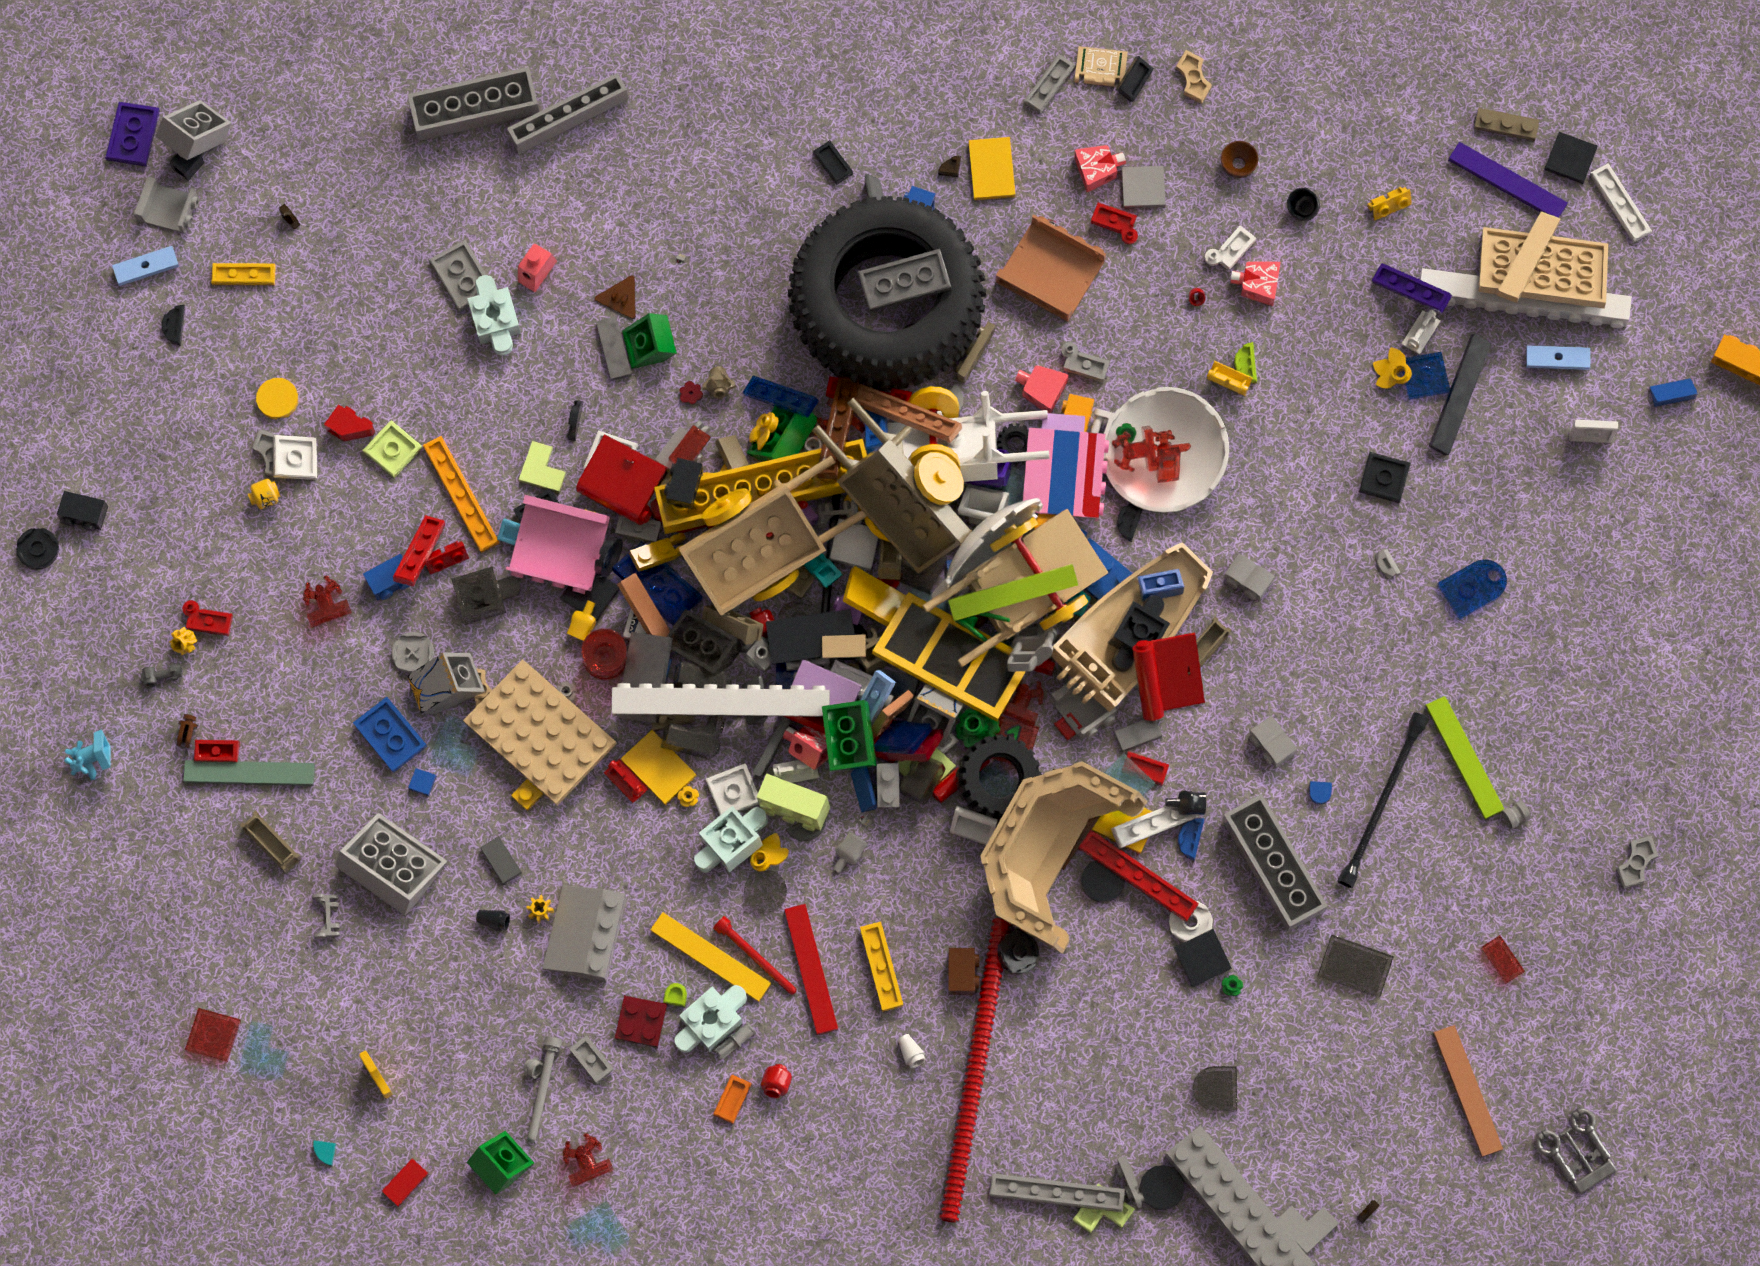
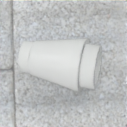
[898,1034,926,1068]

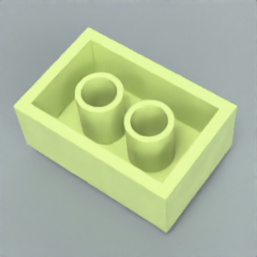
[757,774,830,831]

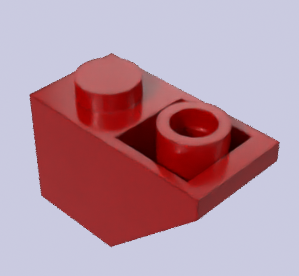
[324,404,375,442]

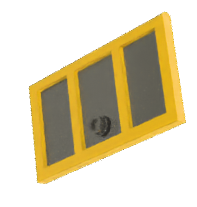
[872,592,1026,722]

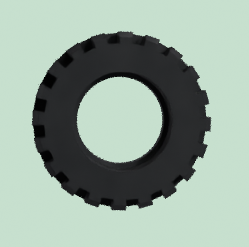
[956,735,1042,819]

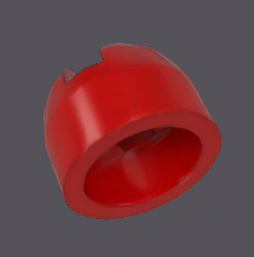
[1188,288,1206,306]

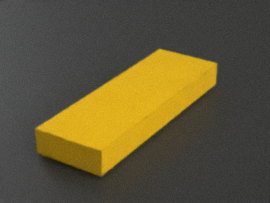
[211,263,276,285]

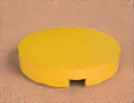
[256,378,299,419]

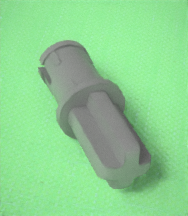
[715,1022,756,1059]

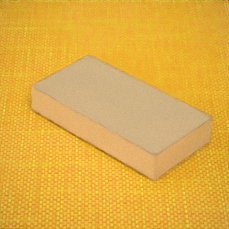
[822,635,866,658]

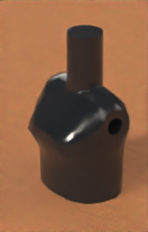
[1165,791,1206,815]

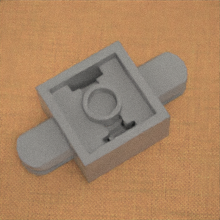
[655,421,710,486]

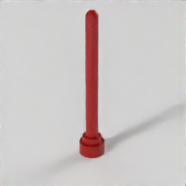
[713,916,796,995]

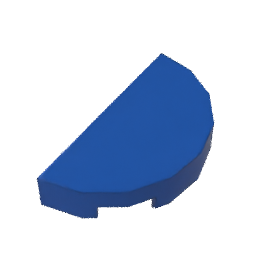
[1178,818,1204,861]

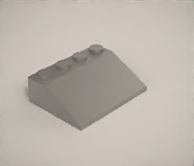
[335,813,447,915]
[542,885,627,983]

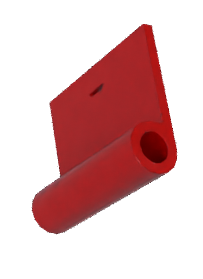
[576,434,668,525]
[1133,632,1205,721]

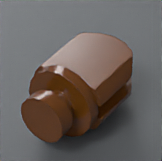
[176,714,198,748]

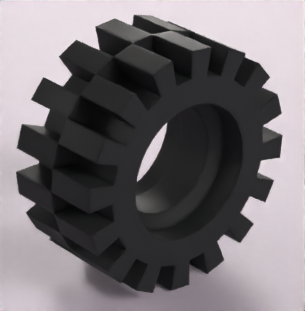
[997,423,1029,464]

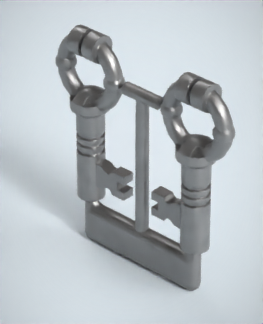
[1535,1107,1617,1194]

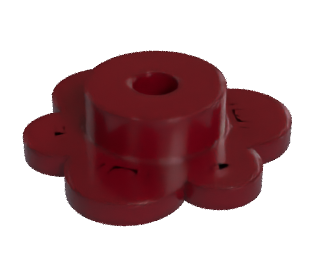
[679,381,703,405]

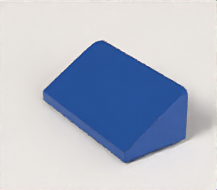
[1649,378,1698,407]
[1137,569,1185,602]
[851,768,877,813]

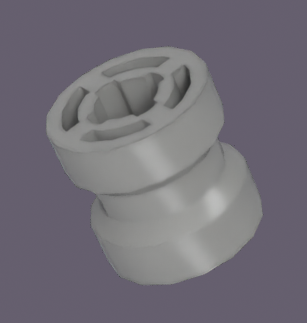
[1501,800,1531,829]

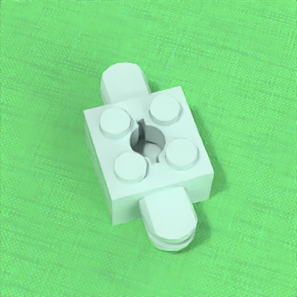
[467,275,521,356]
[694,806,768,873]
[675,985,747,1053]

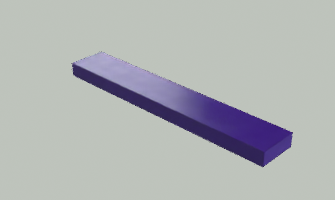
[1448,142,1568,218]

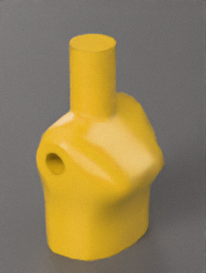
[566,600,596,642]

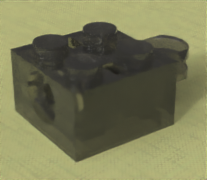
[451,567,521,625]

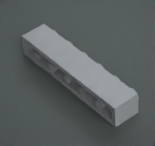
[507,73,629,154]

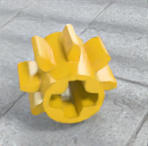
[169,627,197,655]
[526,895,554,924]

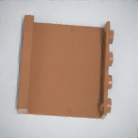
[995,214,1106,322]

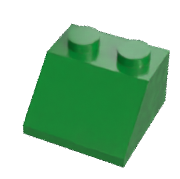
[622,313,677,369]
[467,1131,534,1195]

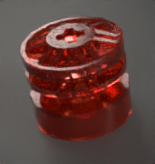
[582,628,627,680]

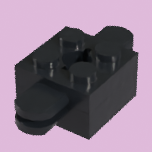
[1107,595,1170,672]

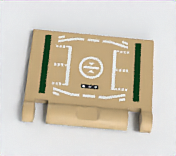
[1074,46,1128,87]

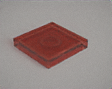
[185,1008,241,1062]

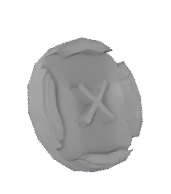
[391,632,435,674]

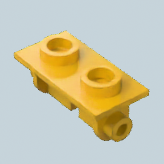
[1367,187,1412,221]
[1207,361,1253,396]

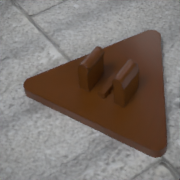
[595,275,636,319]

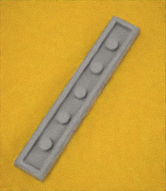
[990,1174,1125,1213]

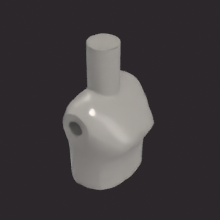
[833,832,868,873]

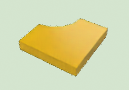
[359,1050,393,1099]

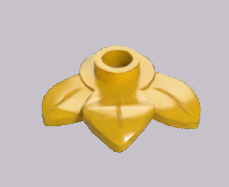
[1373,347,1412,389]
[749,412,778,450]
[750,833,789,872]

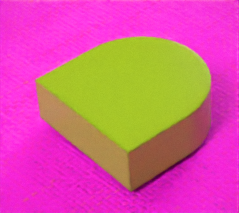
[663,983,687,1007]

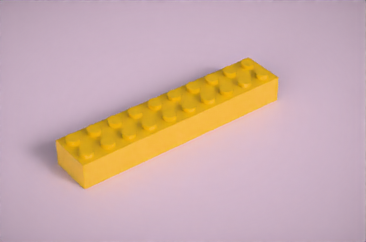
[654,439,867,534]

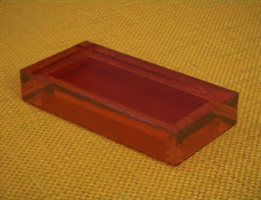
[668,425,711,464]
[1481,935,1525,984]

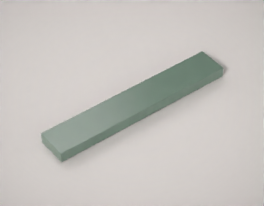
[183,760,315,786]

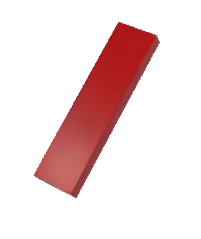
[393,515,445,587]

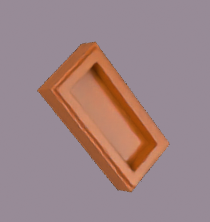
[713,1074,752,1124]

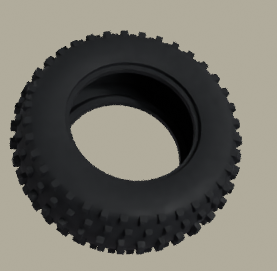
[788,196,986,390]

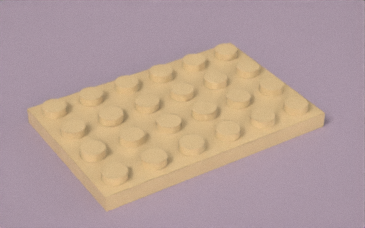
[1478,227,1608,309]
[463,659,617,806]

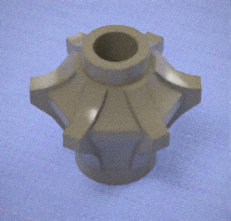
[702,366,736,399]

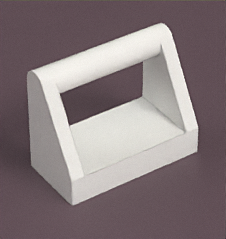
[958,484,1010,520]
[950,806,998,845]

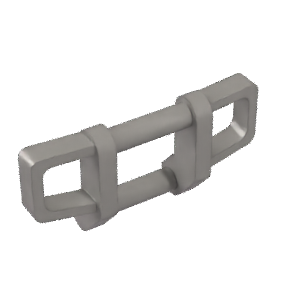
[1008,627,1057,672]

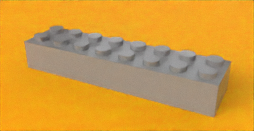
[1165,1125,1315,1266]

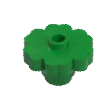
[956,709,1000,749]

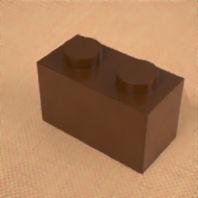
[948,948,979,995]

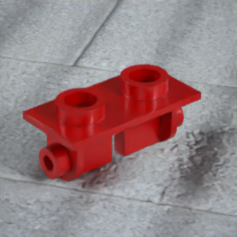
[426,541,469,575]
[604,758,649,803]

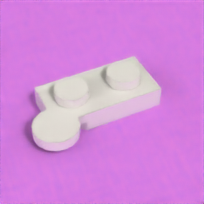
[1205,226,1256,270]

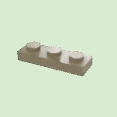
[1474,108,1540,141]
[956,322,995,384]

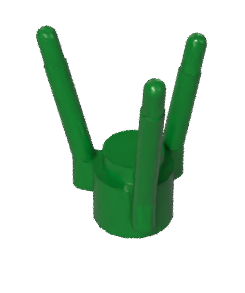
[955,612,1010,648]

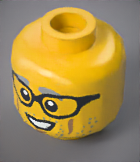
[248,479,281,510]

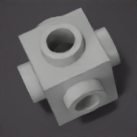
[740,637,771,670]

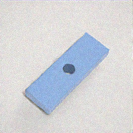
[112,246,179,286]
[1526,346,1590,370]

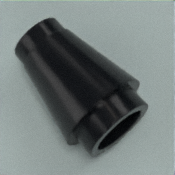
[476,910,510,932]

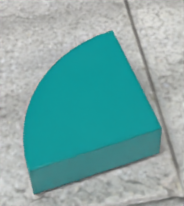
[313,1140,336,1166]

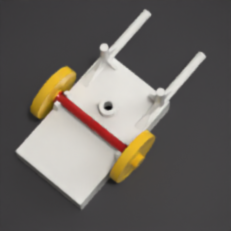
[887,386,1050,482]

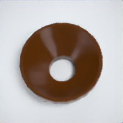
[1221,141,1259,178]

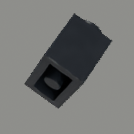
[664,458,704,509]
[57,491,108,531]

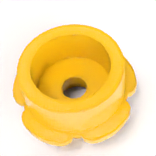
[677,786,699,807]

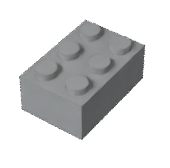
[155,100,232,160]

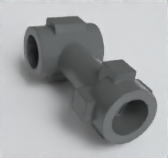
[141,663,183,688]

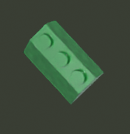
[747,401,819,462]
[822,700,877,771]

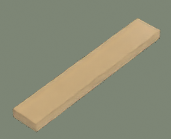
[1497,212,1561,303]

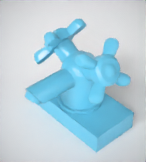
[64,730,111,780]

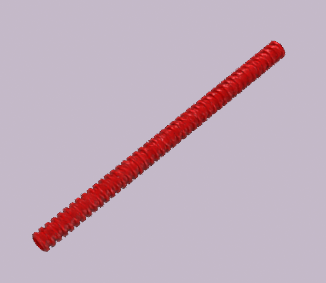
[939,918,1011,1223]

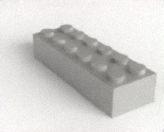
[408,67,539,141]
[1222,794,1328,932]

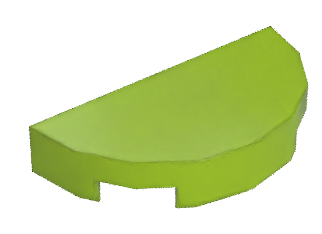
[1234,342,1257,384]

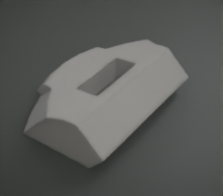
[1375,549,1401,579]

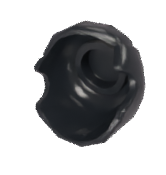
[1287,187,1320,221]

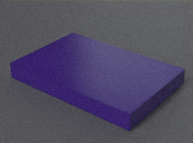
[105,102,160,167]

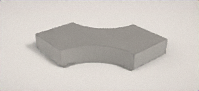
[252,429,287,481]
[1616,836,1658,889]

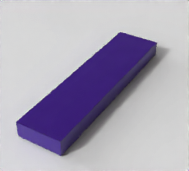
[1371,263,1452,314]

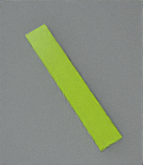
[948,564,1078,621]
[1425,696,1504,820]

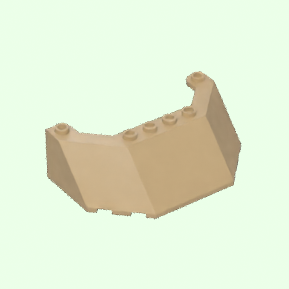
[980,761,1147,954]

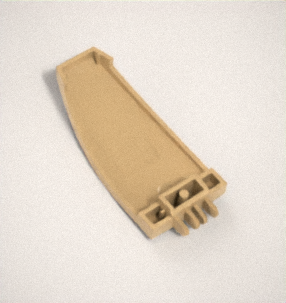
[1051,543,1213,712]

